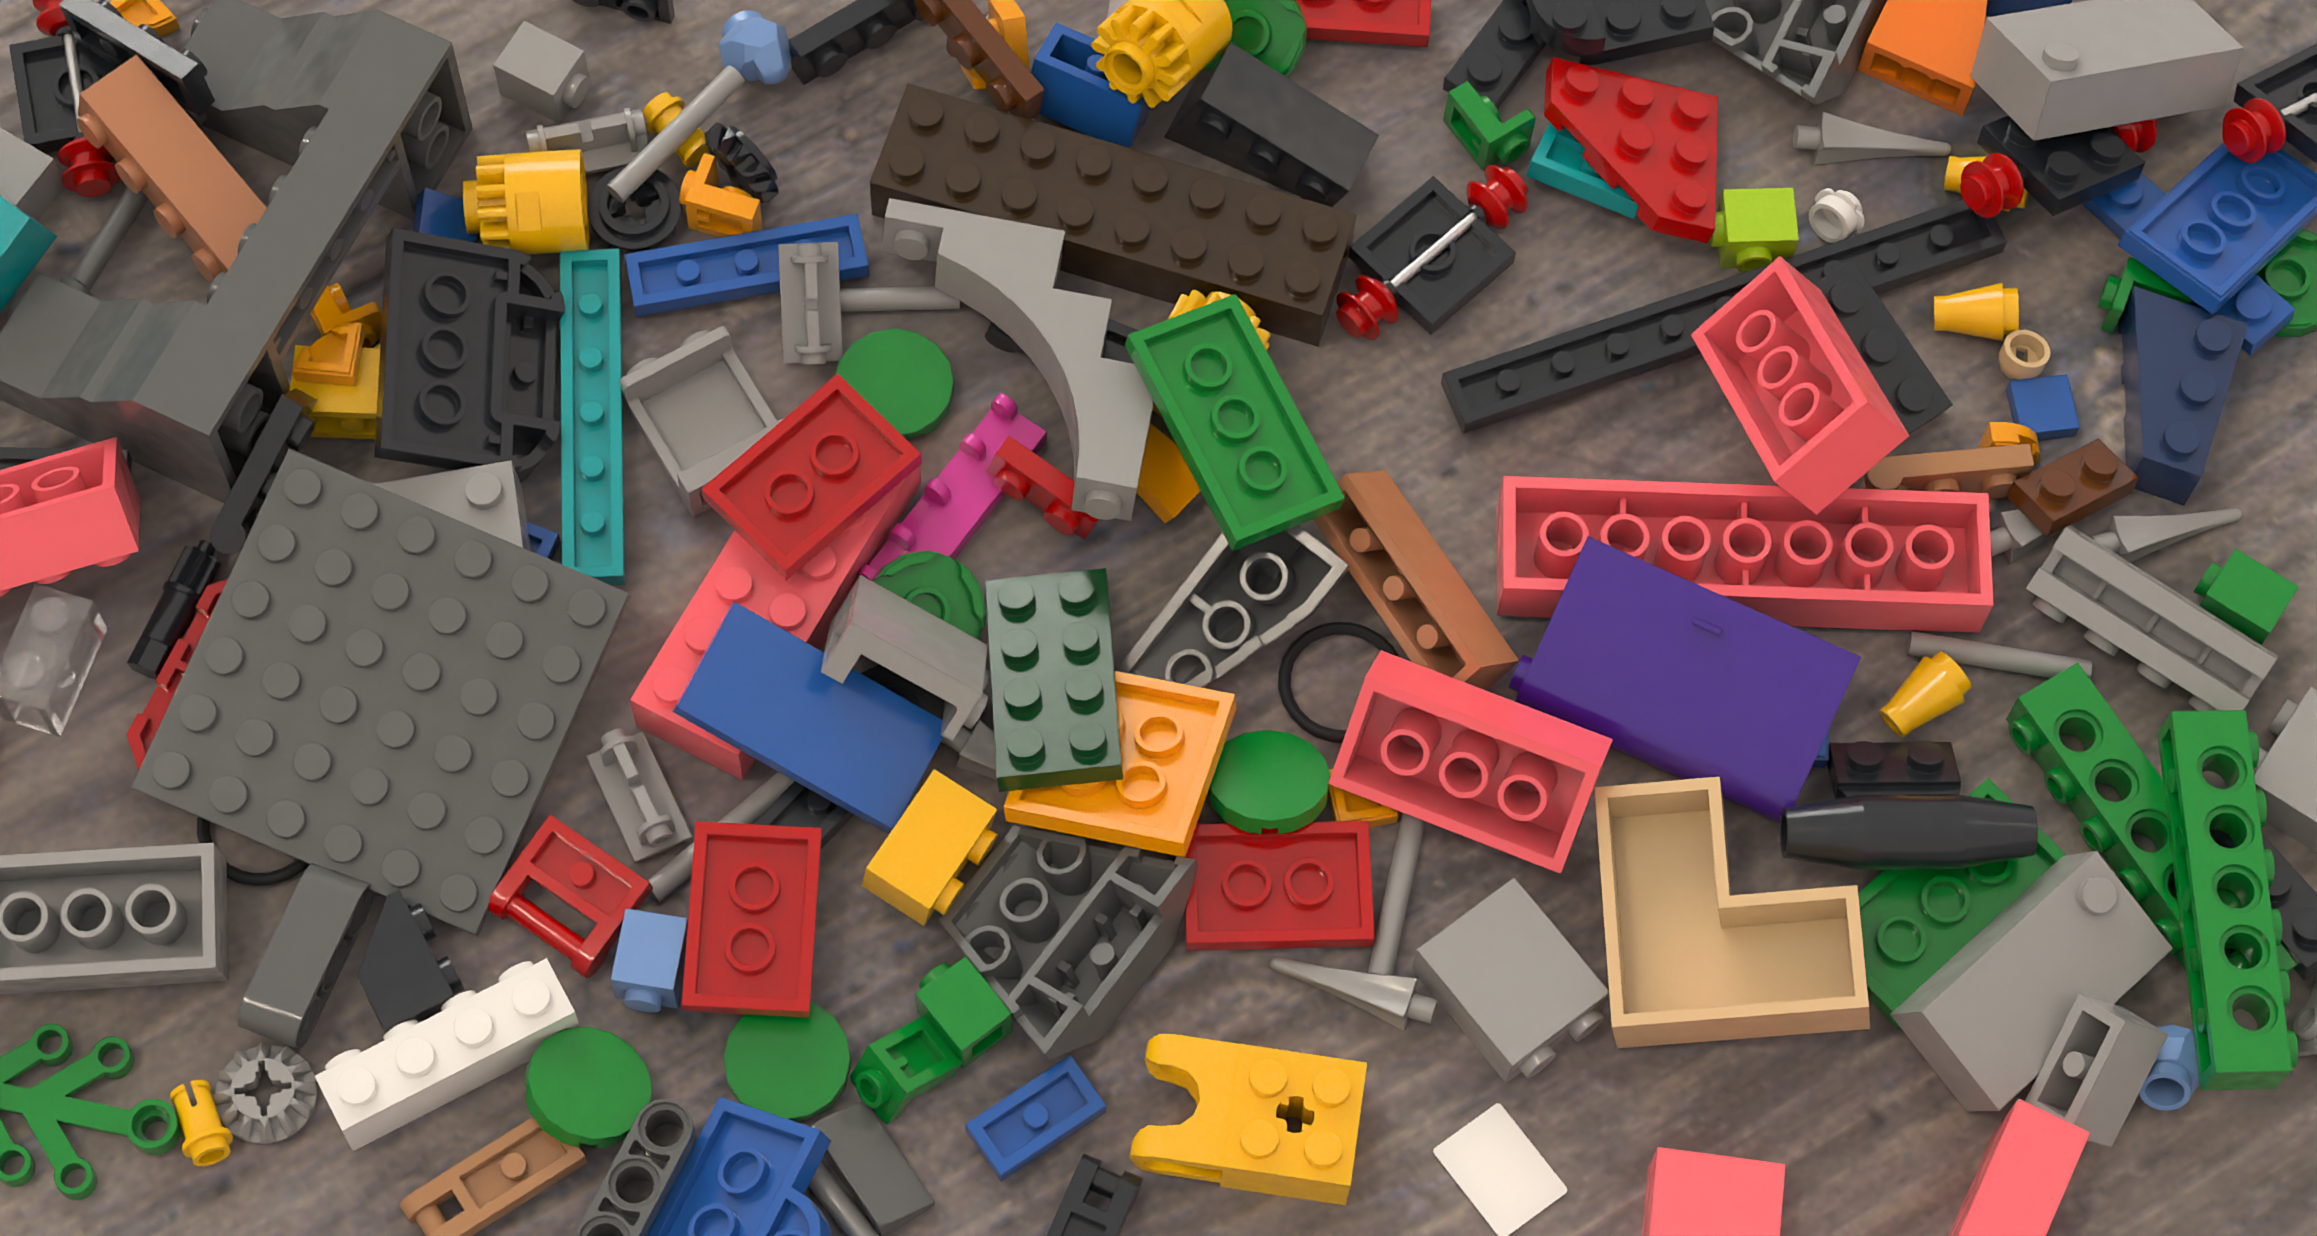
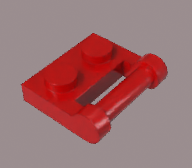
[488,815,653,979]

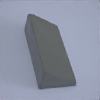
[810,1101,935,1236]

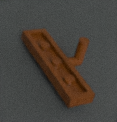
[915,0,1045,119]

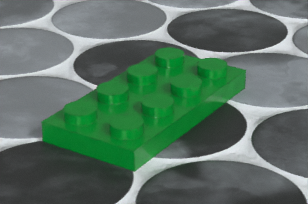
[1125,294,1345,551]
[1858,778,2066,1030]

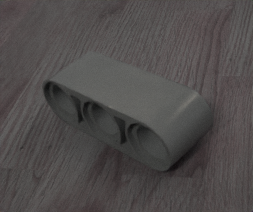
[238,863,374,1049]
[576,1098,697,1236]

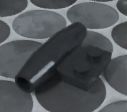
[1780,741,2038,870]

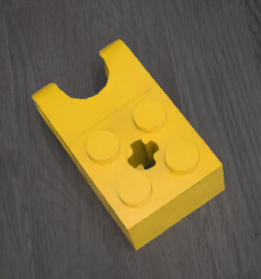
[1129,1034,1367,1206]

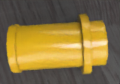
[642,92,709,168]
[170,1080,233,1166]

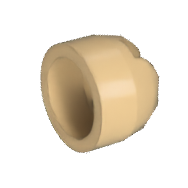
[1998,330,2050,380]

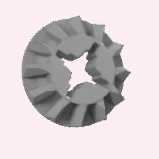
[213,1041,317,1144]

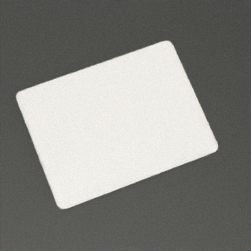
[1433,1103,1567,1236]

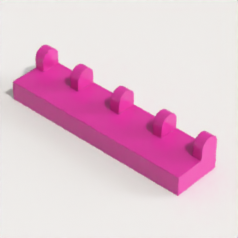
[857,393,1047,581]

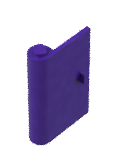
[1509,536,1861,823]

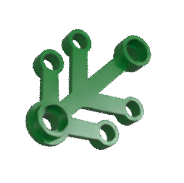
[0,1023,182,1200]

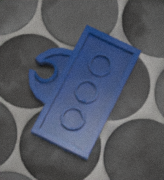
[647,1097,831,1236]

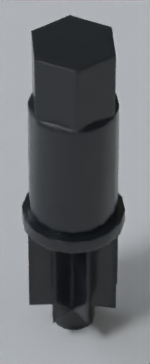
[127,540,221,679]

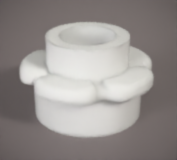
[1809,188,1865,243]

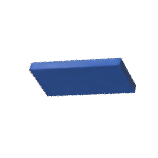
[2118,142,2317,315]
[672,602,943,834]

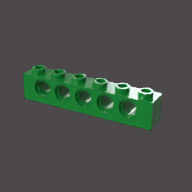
[2006,663,2297,1013]
[2157,710,2298,1091]

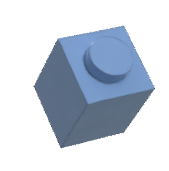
[611,909,688,1013]

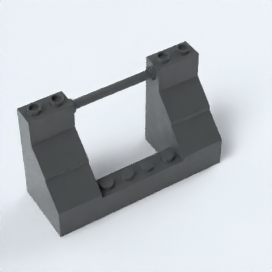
[0,0,473,503]

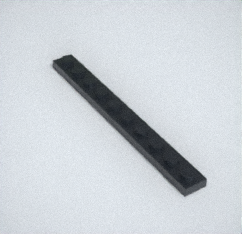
[1441,200,2007,434]

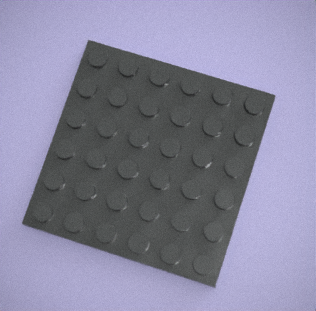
[131,449,631,937]

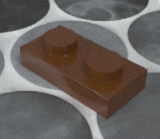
[2007,438,2139,537]

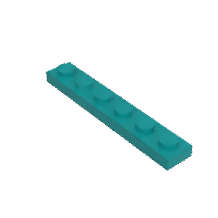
[560,249,626,586]

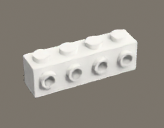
[315,958,580,1151]

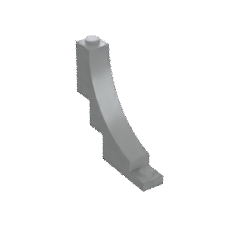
[882,198,1154,521]

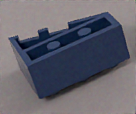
[2118,286,2248,506]

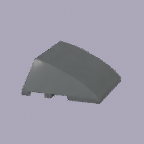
[1705,0,1888,105]
[939,825,1198,1060]

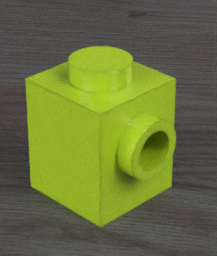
[1708,188,1799,272]

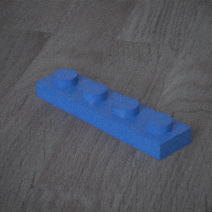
[2082,172,2295,356]
[625,214,869,317]

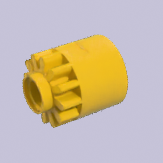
[1091,0,1232,108]
[463,149,590,255]

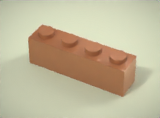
[77,54,267,283]
[1313,470,1519,691]

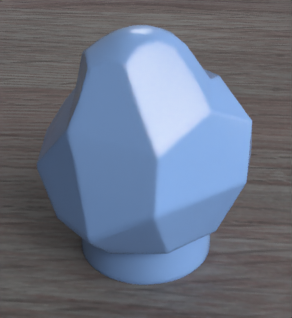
[719,10,792,84]
[2139,1024,2199,1111]

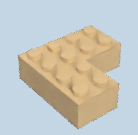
[1594,777,1871,1048]

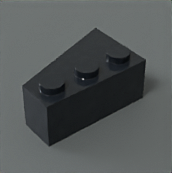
[1164,43,1379,207]

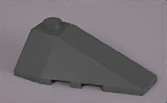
[1115,525,1351,688]

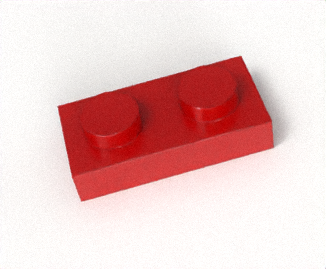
[986,435,1099,540]

